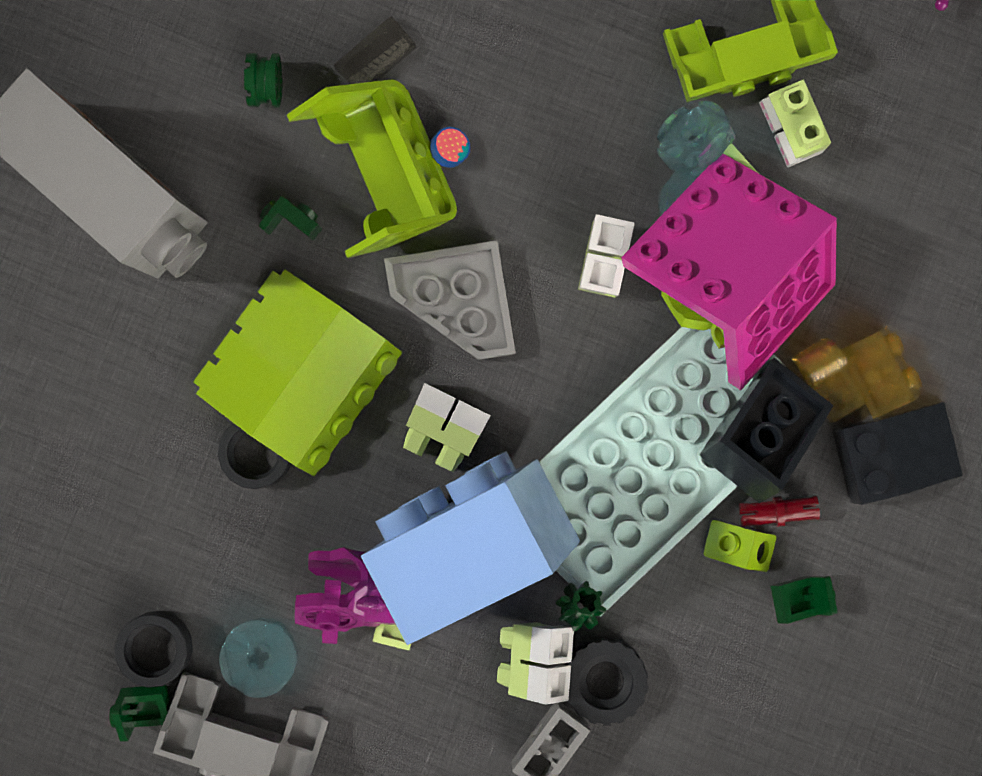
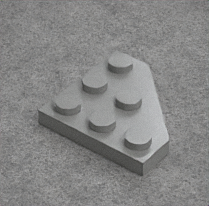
[384,240,516,360]

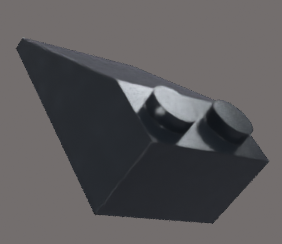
[699,358,834,503]
[832,402,963,505]

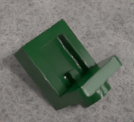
[258,196,322,240]
[770,576,838,624]
[109,684,172,742]

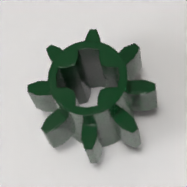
[555,581,606,632]

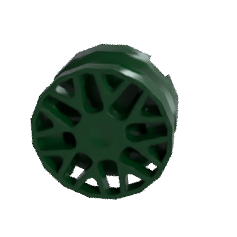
[244,53,283,108]

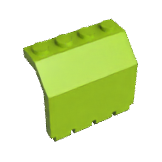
[193,270,402,477]

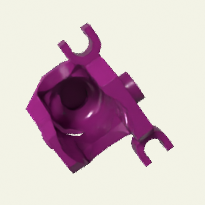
[295,547,396,644]

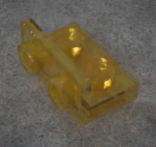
[839,326,922,419]

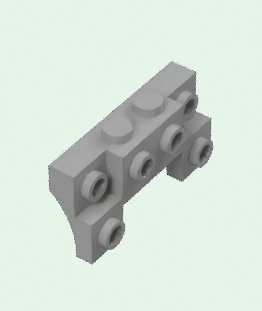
[153,672,330,776]

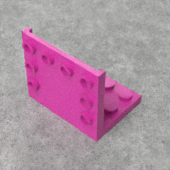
[621,153,837,390]

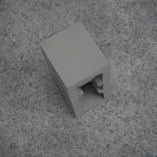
[512,702,590,776]

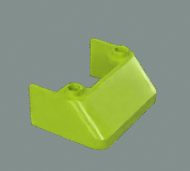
[287,79,457,258]

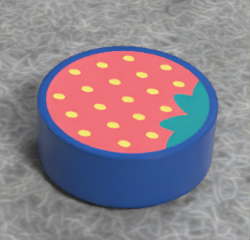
[430,127,470,168]

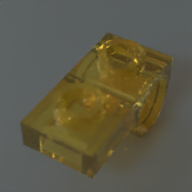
[791,337,867,423]

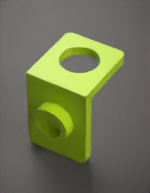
[703,520,776,572]

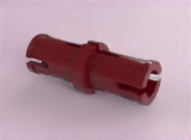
[739,495,820,528]

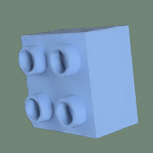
[361,451,580,645]

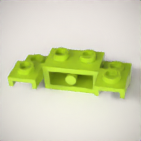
[663,0,838,102]

